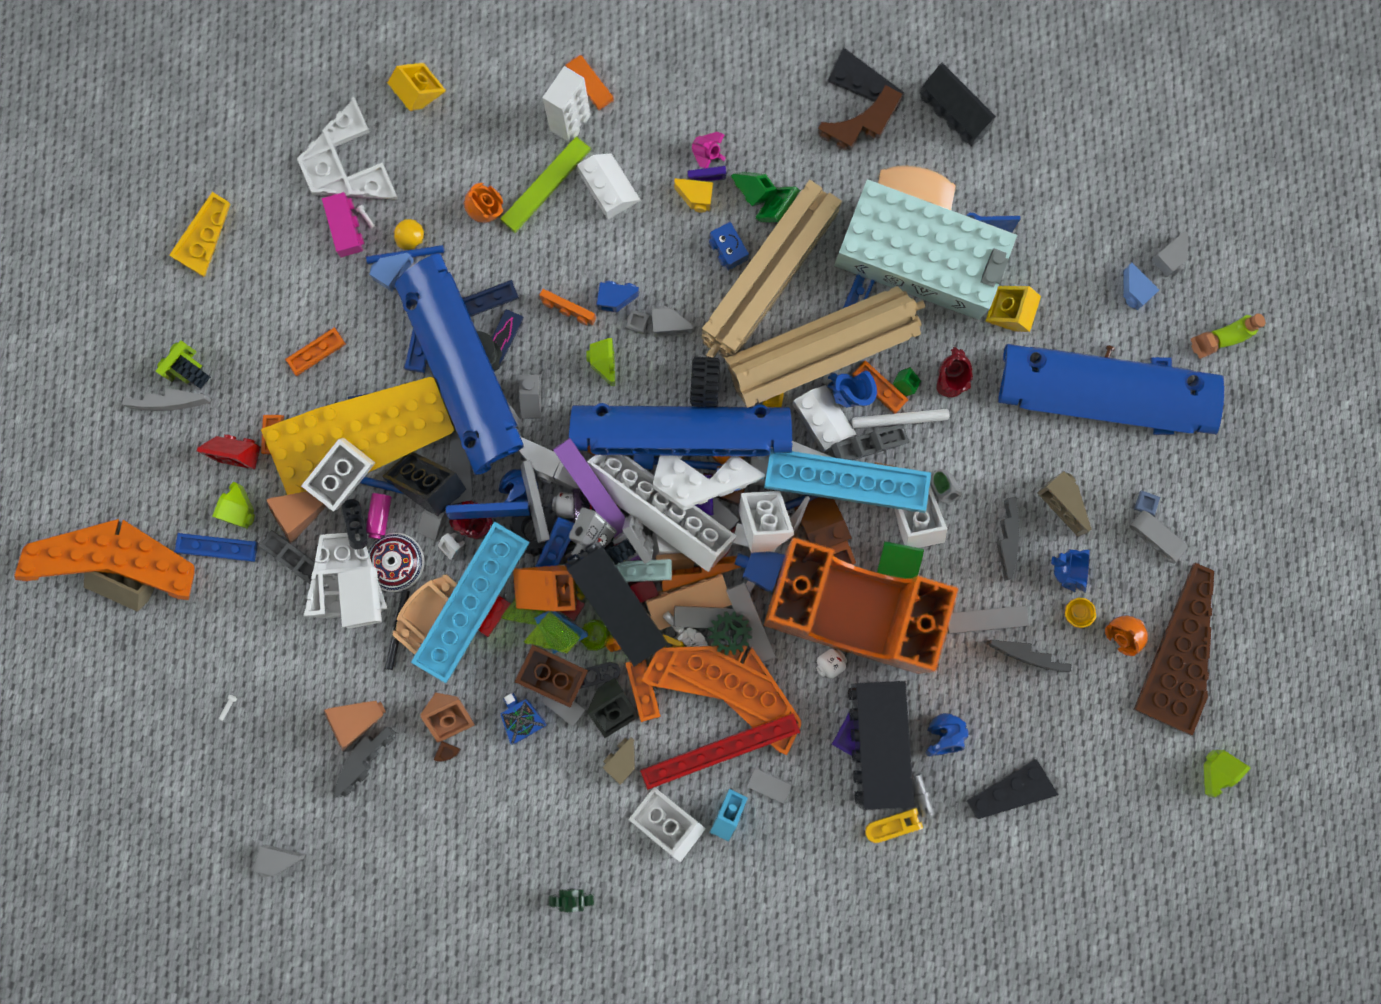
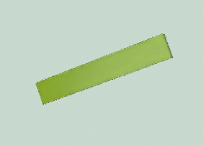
[500,136,591,233]

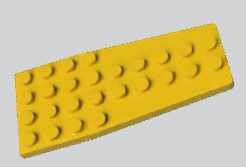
[261,377,455,495]

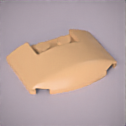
[878,166,956,210]
[393,574,457,655]

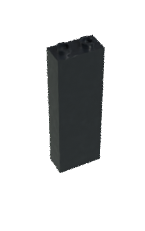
[565,541,668,666]

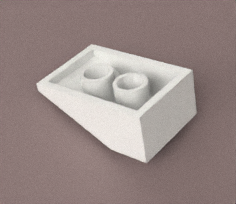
[518,437,560,484]
[894,486,947,548]
[629,787,706,862]

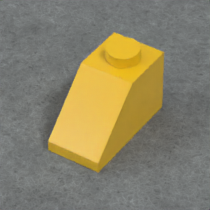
[674,178,713,213]

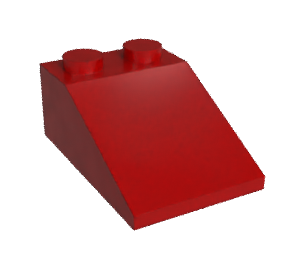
[197,434,261,470]

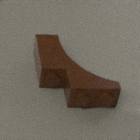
[818,85,902,151]

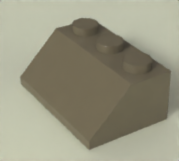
[84,572,155,612]

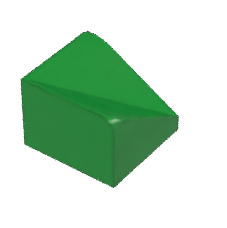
[893,367,921,397]

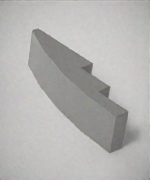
[122,388,211,411]

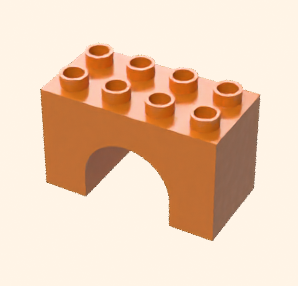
[763,537,959,674]

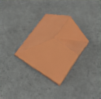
[420,692,475,743]

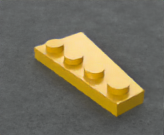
[169,192,230,277]

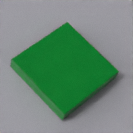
[755,186,800,222]
[876,541,924,579]

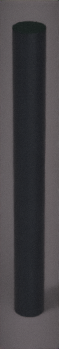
[385,590,410,670]

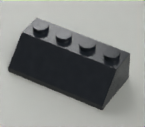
[919,62,996,147]

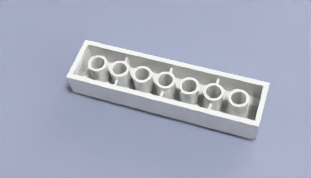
[587,455,737,572]

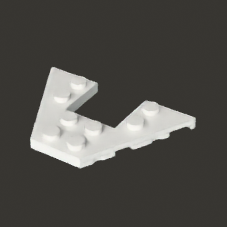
[297,97,398,199]
[652,456,766,510]

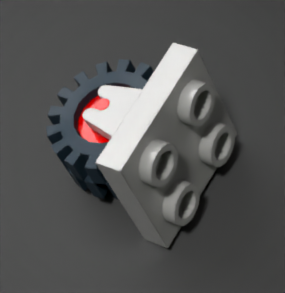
[605,515,654,565]

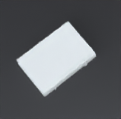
[338,567,382,629]

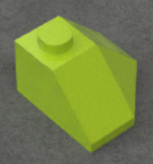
[586,338,615,386]
[212,482,255,529]
[1203,750,1251,798]

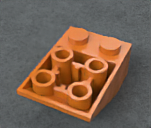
[513,565,577,611]

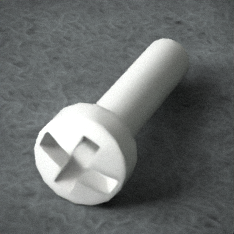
[356,205,375,228]
[218,695,237,721]

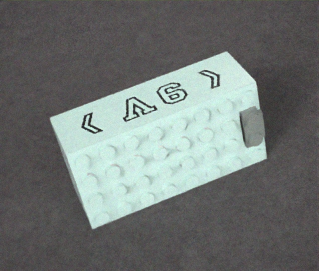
[834,179,1017,320]

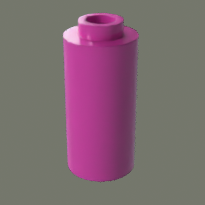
[366,493,392,539]

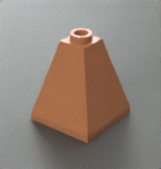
[266,491,326,543]
[324,701,386,752]

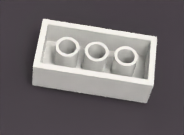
[542,66,590,142]

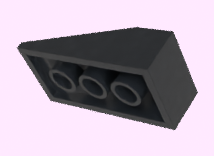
[382,452,467,516]

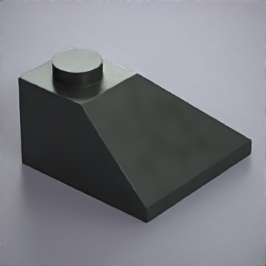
[587,677,639,738]

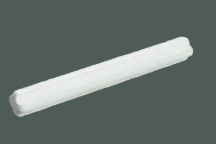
[852,409,949,429]

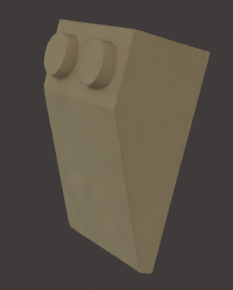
[1037,471,1092,537]

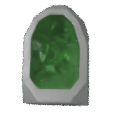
[931,469,962,503]

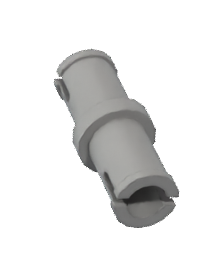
[912,773,935,817]

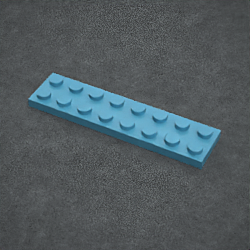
[764,448,931,513]
[411,522,530,683]

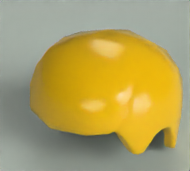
[394,219,424,250]
[1065,597,1096,628]

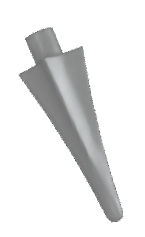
[783,496,810,543]

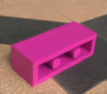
[322,192,364,258]

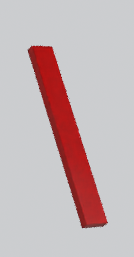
[640,713,801,790]

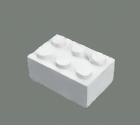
[301,438,375,512]

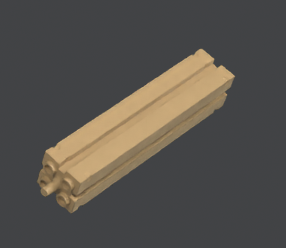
[702,180,842,358]
[725,286,925,408]

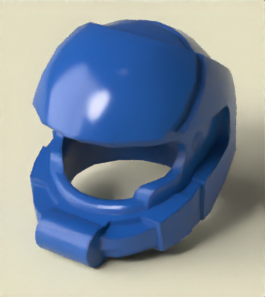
[499,469,539,504]
[925,713,969,757]

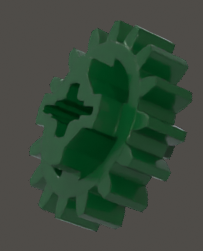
[708,611,752,655]
[549,888,594,913]

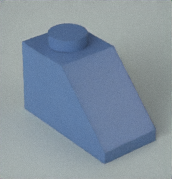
[369,253,414,291]
[1123,263,1159,311]

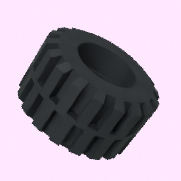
[690,356,720,407]
[509,504,558,556]

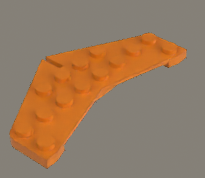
[14,519,195,600]
[641,645,801,755]

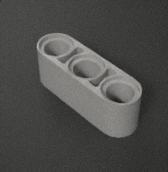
[1129,511,1188,564]

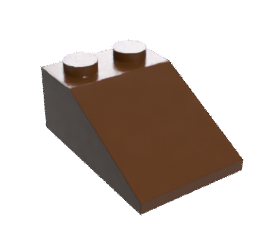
[792,497,852,548]
[515,644,588,708]

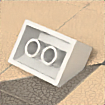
[577,153,641,219]
[792,385,857,454]
[738,491,794,553]

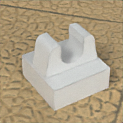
[438,533,465,560]

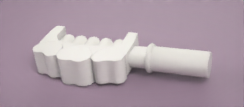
[662,611,709,647]

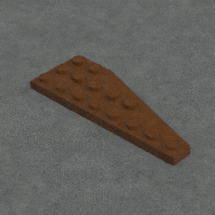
[1133,563,1214,736]

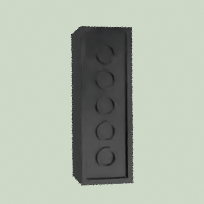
[848,681,914,810]

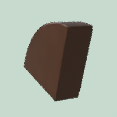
[433,741,461,762]

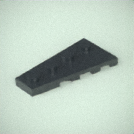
[828,47,905,112]
[967,759,1058,819]

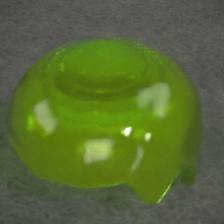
[581,620,611,651]

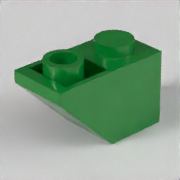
[731,172,777,206]

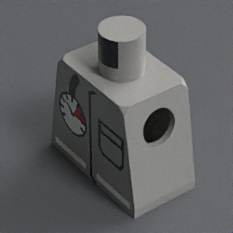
[569,507,617,555]

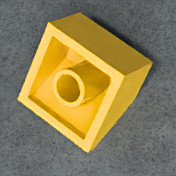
[387,63,446,111]
[986,286,1041,332]

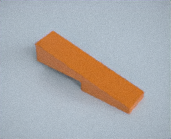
[660,556,740,592]

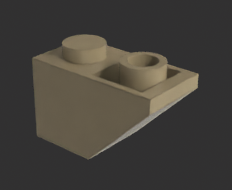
[603,737,635,785]

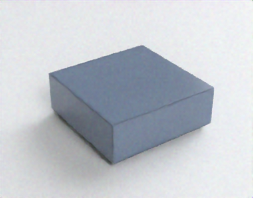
[1134,490,1160,516]

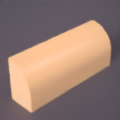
[646,573,732,630]

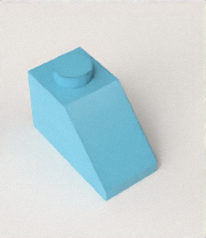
[710,789,747,842]

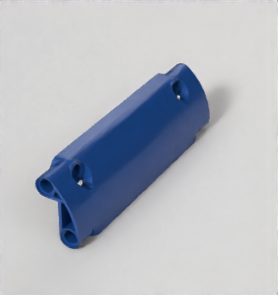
[395,254,524,475]
[998,344,1224,435]
[569,403,792,456]

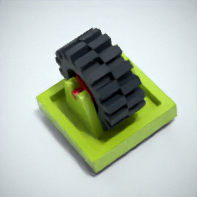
[156,340,210,389]

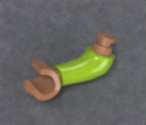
[1190,313,1266,359]

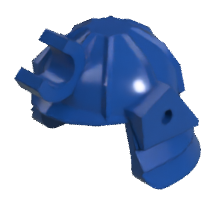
[828,371,877,408]
[1051,549,1090,593]

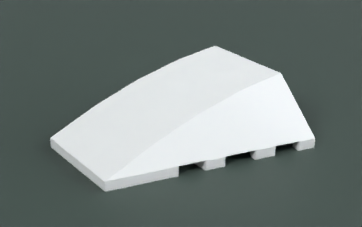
[304,533,387,618]

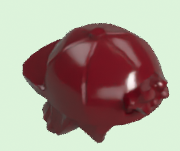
[936,347,973,397]
[449,500,493,540]

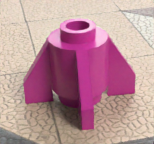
[692,131,726,168]

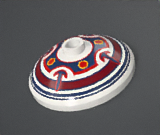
[368,533,425,592]

